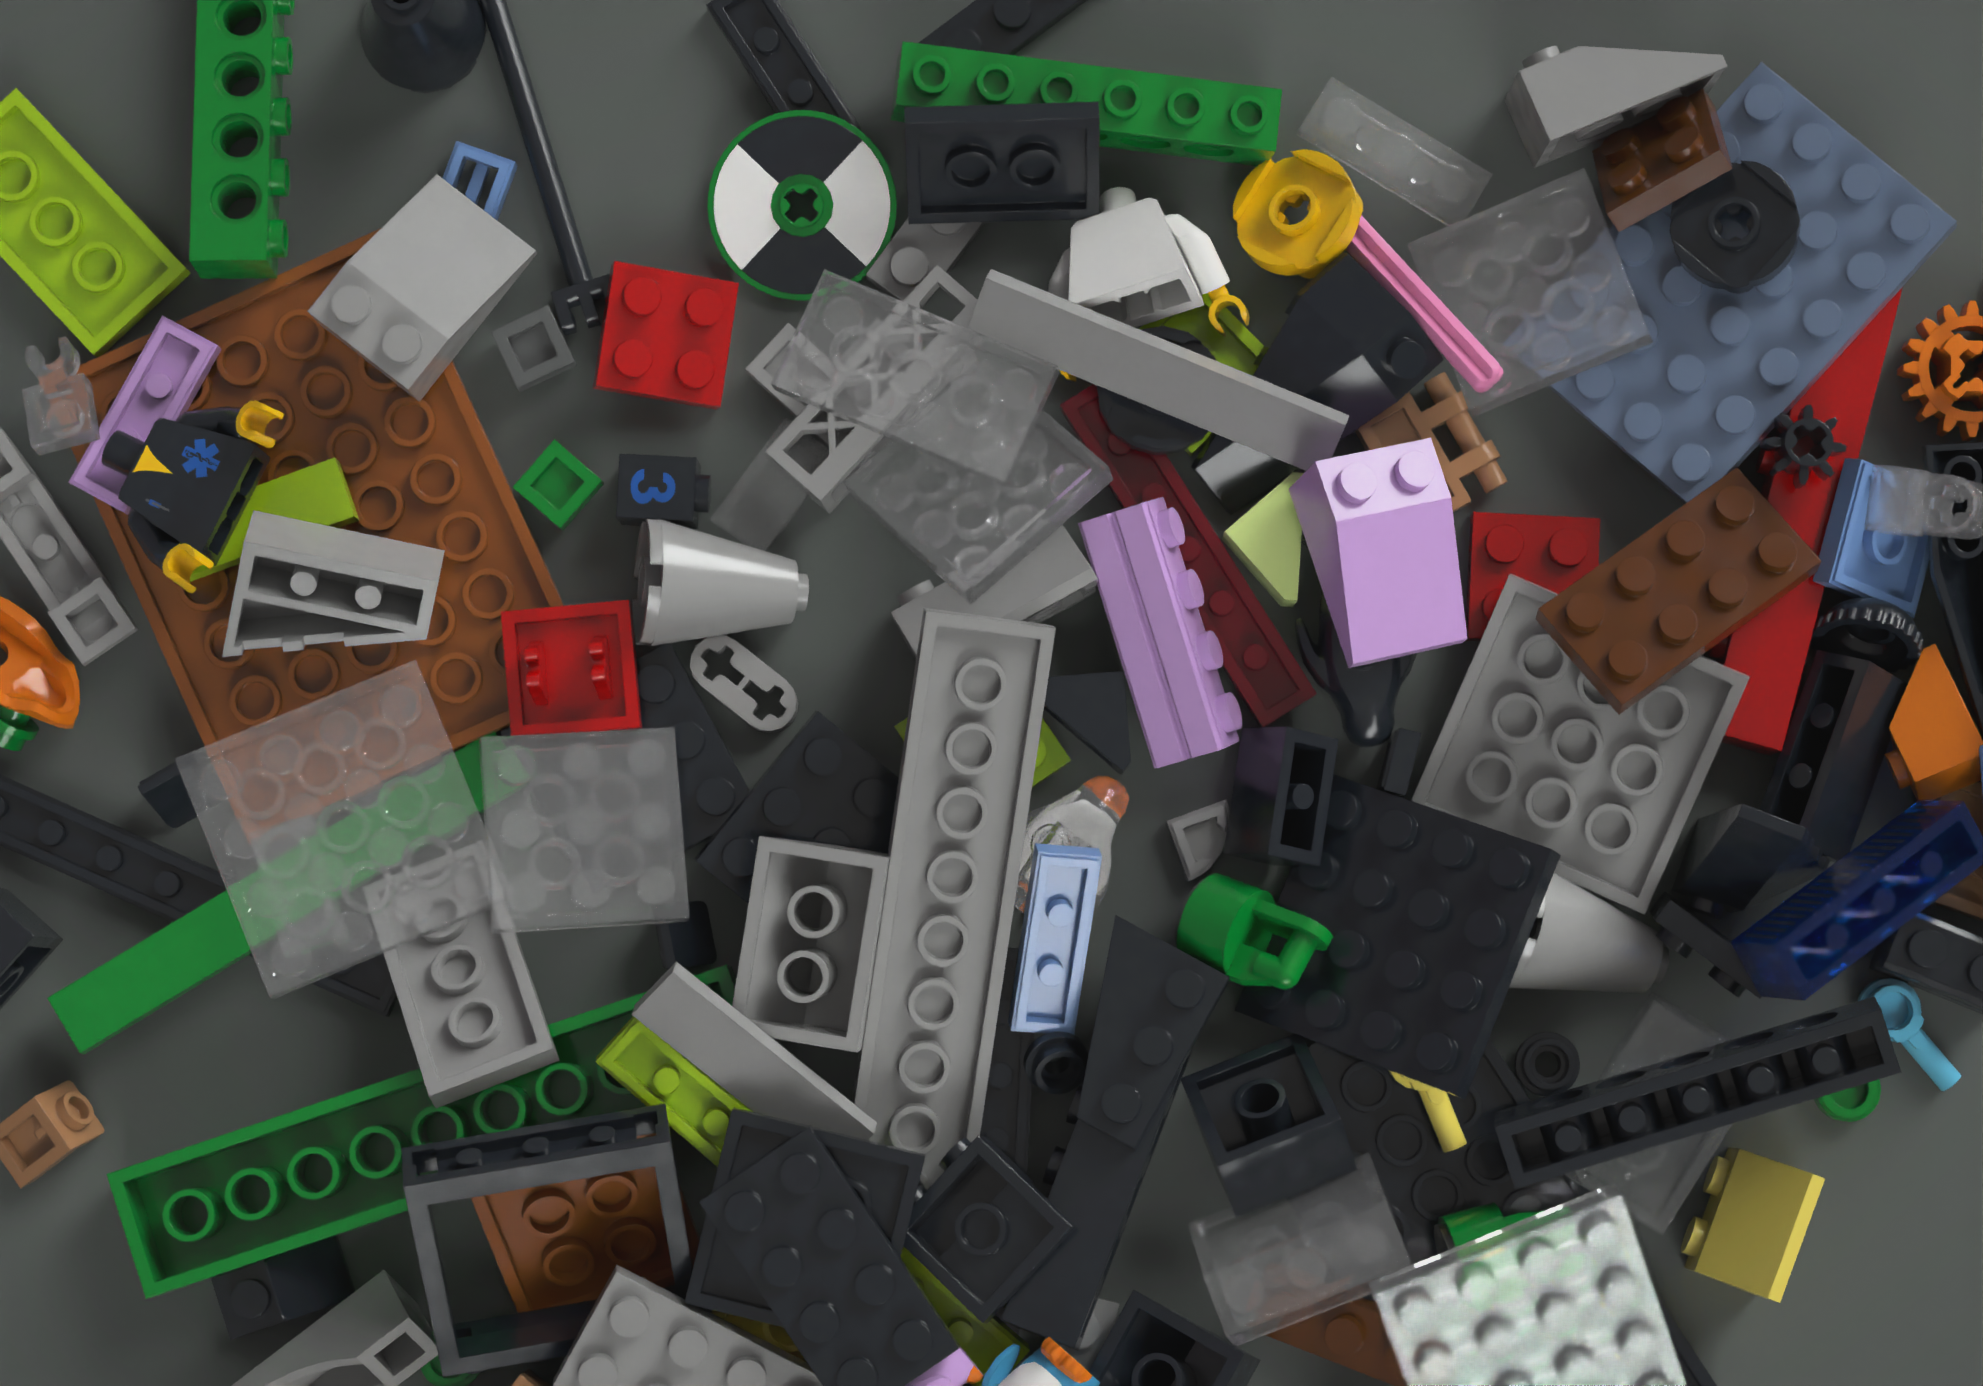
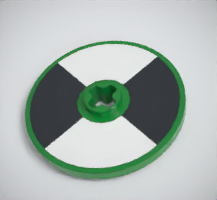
[707,110,897,301]

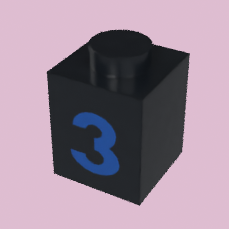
[616,454,711,529]

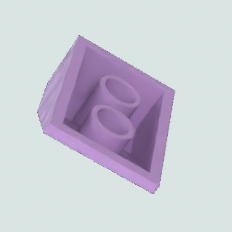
[1289,438,1467,668]

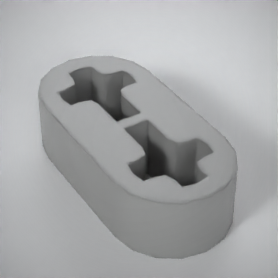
[690,635,798,733]

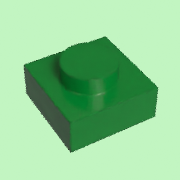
[513,439,604,531]

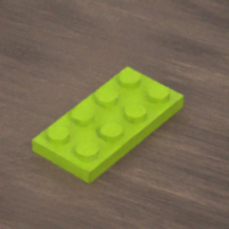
[0,88,191,358]

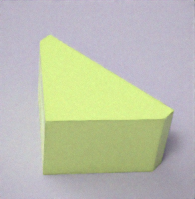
[1222,472,1304,607]

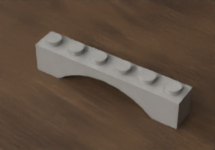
[231,1270,438,1386]

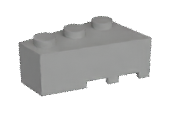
[222,510,445,657]

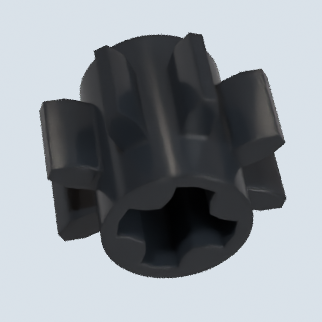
[1760,405,1847,489]

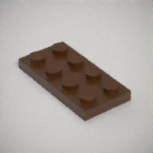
[1535,467,1822,715]

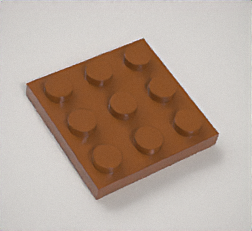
[471,1133,700,1313]

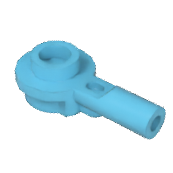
[1858,978,1961,1091]

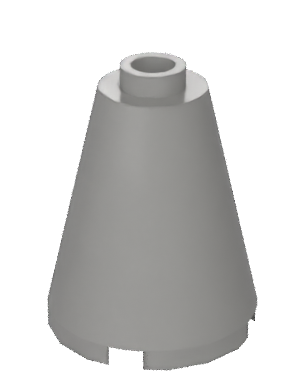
[632,519,809,647]
[1509,873,1669,993]

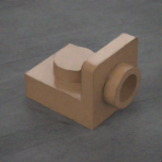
[0,1080,104,1189]

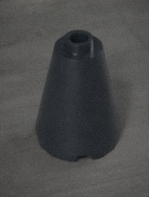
[360,0,487,93]

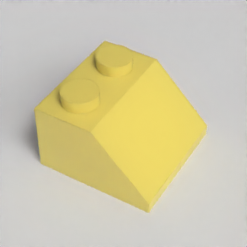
[1681,1147,1825,1303]

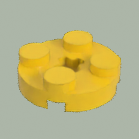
[1233,149,1363,279]

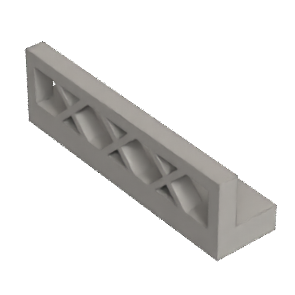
[765,265,988,514]

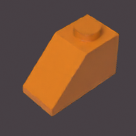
[1884,644,1983,805]

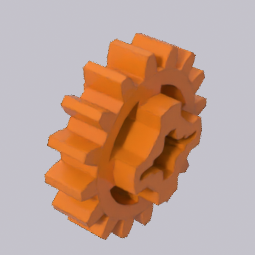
[1897,300,1983,441]

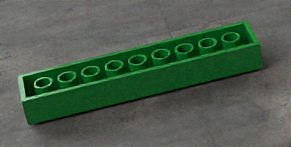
[106,964,736,1299]

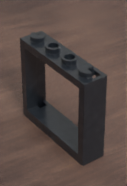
[401,1104,693,1377]

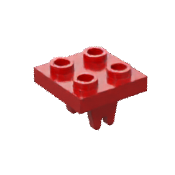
[501,600,642,741]

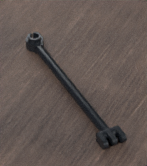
[480,0,610,336]

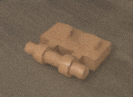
[1355,372,1508,513]

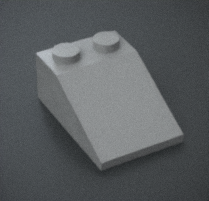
[1504,46,1728,168]
[307,174,537,402]

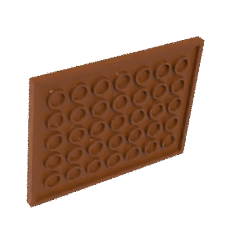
[42,228,565,844]

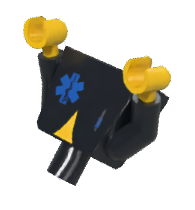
[101,400,284,593]

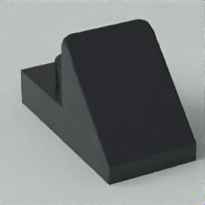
[211,1235,355,1340]

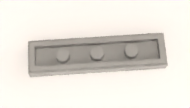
[631,961,877,1140]

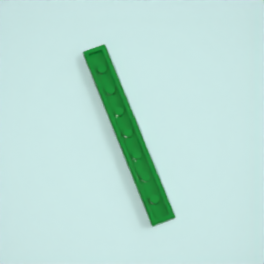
[47,732,527,1055]

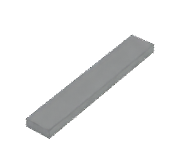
[966,269,1349,471]

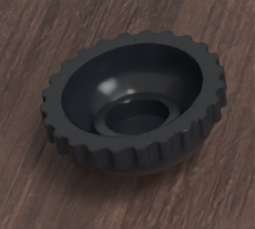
[1810,598,1924,672]

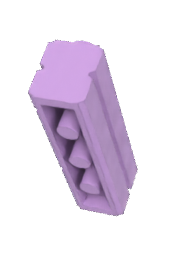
[1078,496,1242,769]

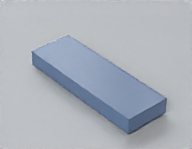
[1008,843,1102,1035]

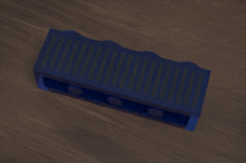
[1731,800,1983,1001]

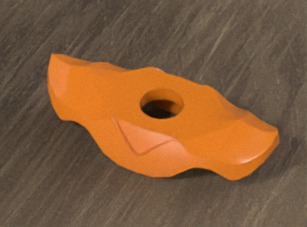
[0,596,80,729]

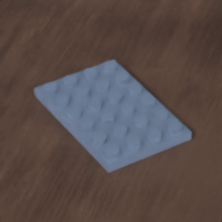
[1504,62,1957,504]

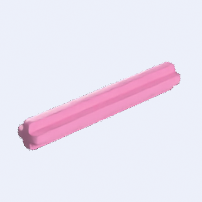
[1345,215,1504,393]

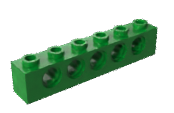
[189,0,295,279]
[891,41,1282,166]

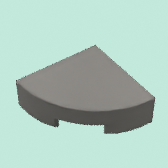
[1166,799,1230,882]

